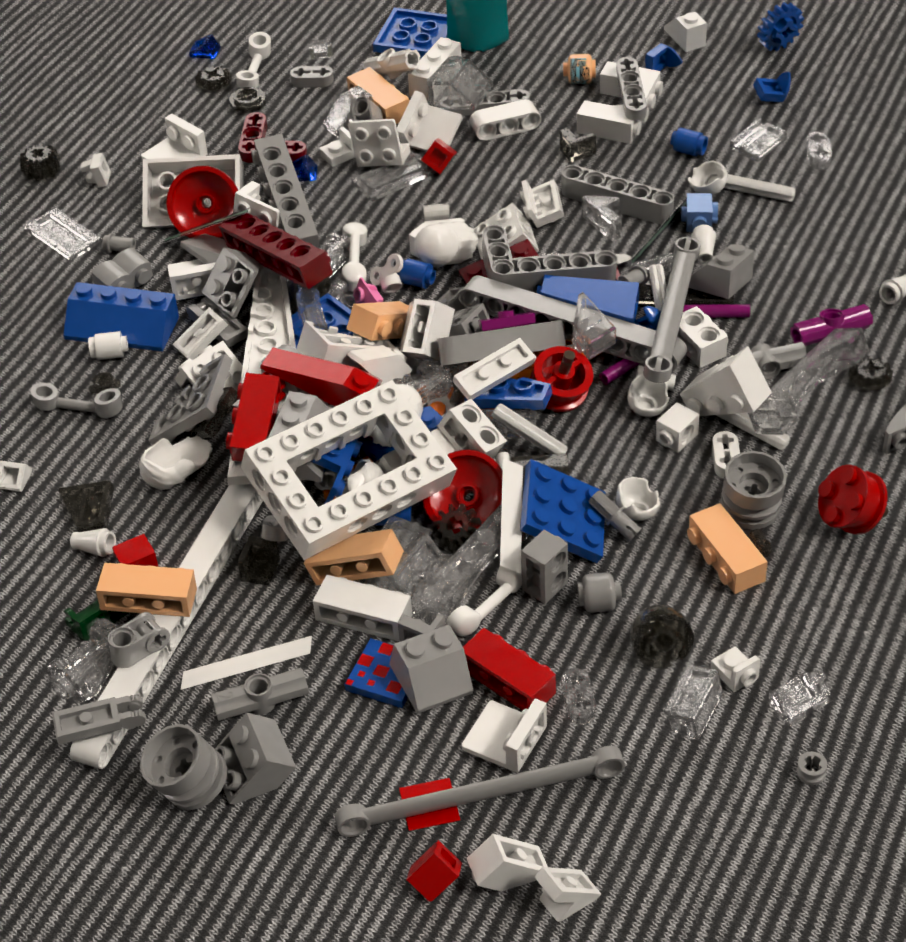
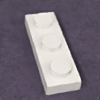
[453,338,536,400]

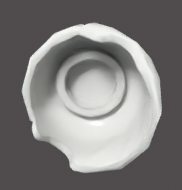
[688,161,728,196]
[627,374,670,417]
[616,477,660,521]

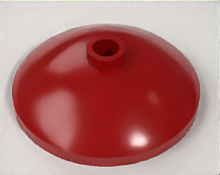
[167,166,238,238]
[423,450,503,535]

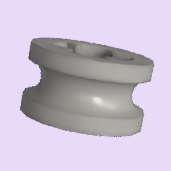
[796,751,828,785]

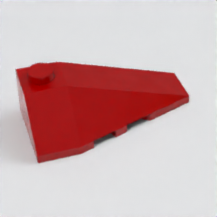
[260,347,383,407]

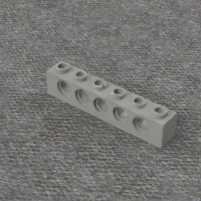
[251,134,320,249]

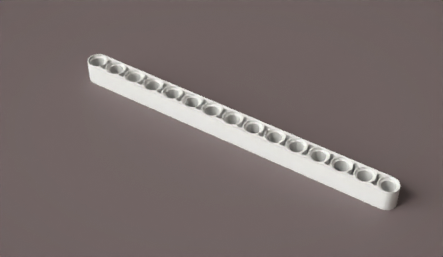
[70,484,263,769]

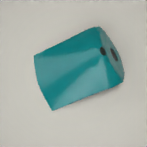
[446,0,509,52]

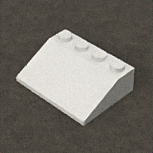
[142,154,244,229]

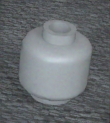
[577,572,622,613]

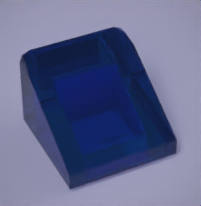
[189,34,221,59]
[292,154,317,181]

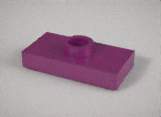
[478,310,536,332]

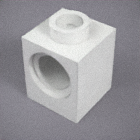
[656,402,700,453]

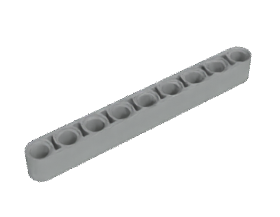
[459,275,687,371]

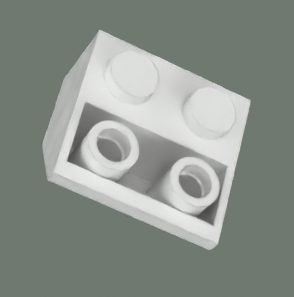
[399,299,455,361]

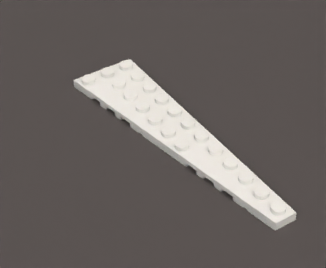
[227,265,305,485]

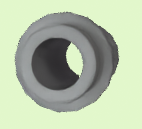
[102,233,136,253]
[617,265,650,286]

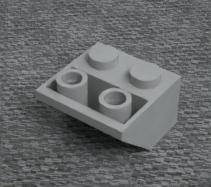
[202,247,260,318]
[215,712,297,805]

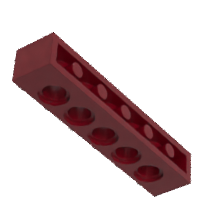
[219,213,333,289]

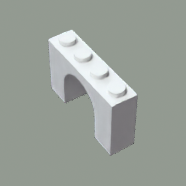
[577,61,663,144]

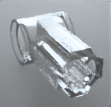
[296,288,328,330]

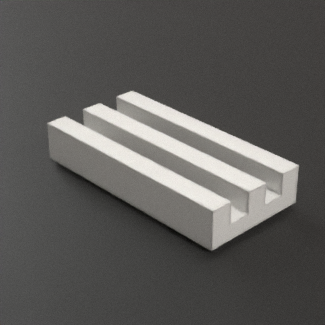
[172,307,228,360]

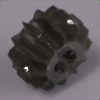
[20,143,61,182]
[433,503,482,553]

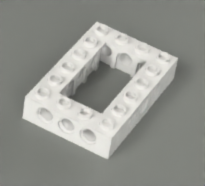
[241,380,457,560]

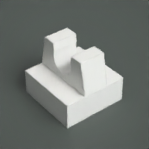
[80,153,111,188]

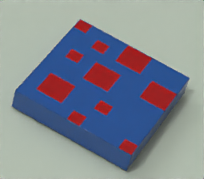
[345,638,408,708]

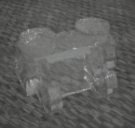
[769,669,831,726]

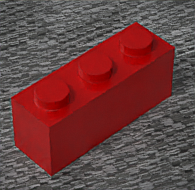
[226,372,282,462]
[463,628,556,710]

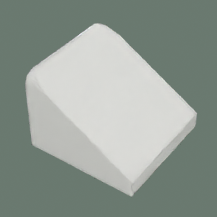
[0,461,32,492]

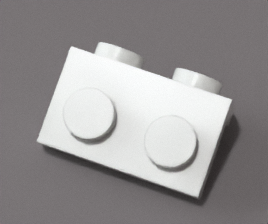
[520,179,564,228]

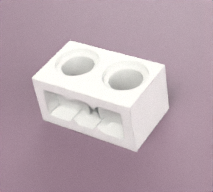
[677,306,728,368]
[437,399,507,458]

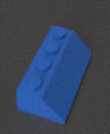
[63,282,179,352]

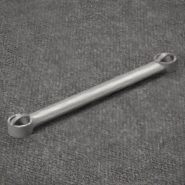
[643,237,701,383]
[335,746,626,837]

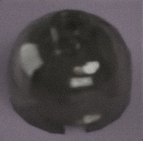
[630,605,694,668]

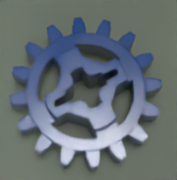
[757,2,804,51]

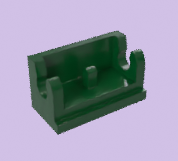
[64,600,130,642]

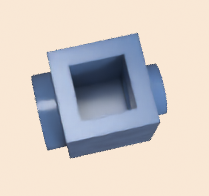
[681,193,718,232]

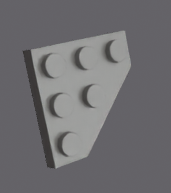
[148,353,233,445]

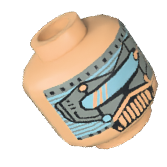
[563,54,596,84]

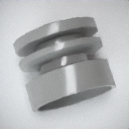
[720,451,787,530]
[140,724,227,810]

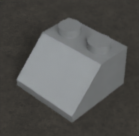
[689,244,755,299]
[389,625,473,714]

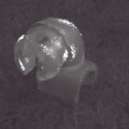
[330,280,355,308]

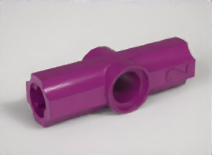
[790,304,873,346]

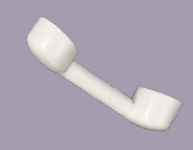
[236,32,271,90]
[341,222,368,291]
[446,566,522,637]

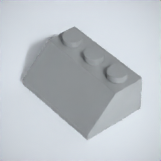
[268,391,330,482]

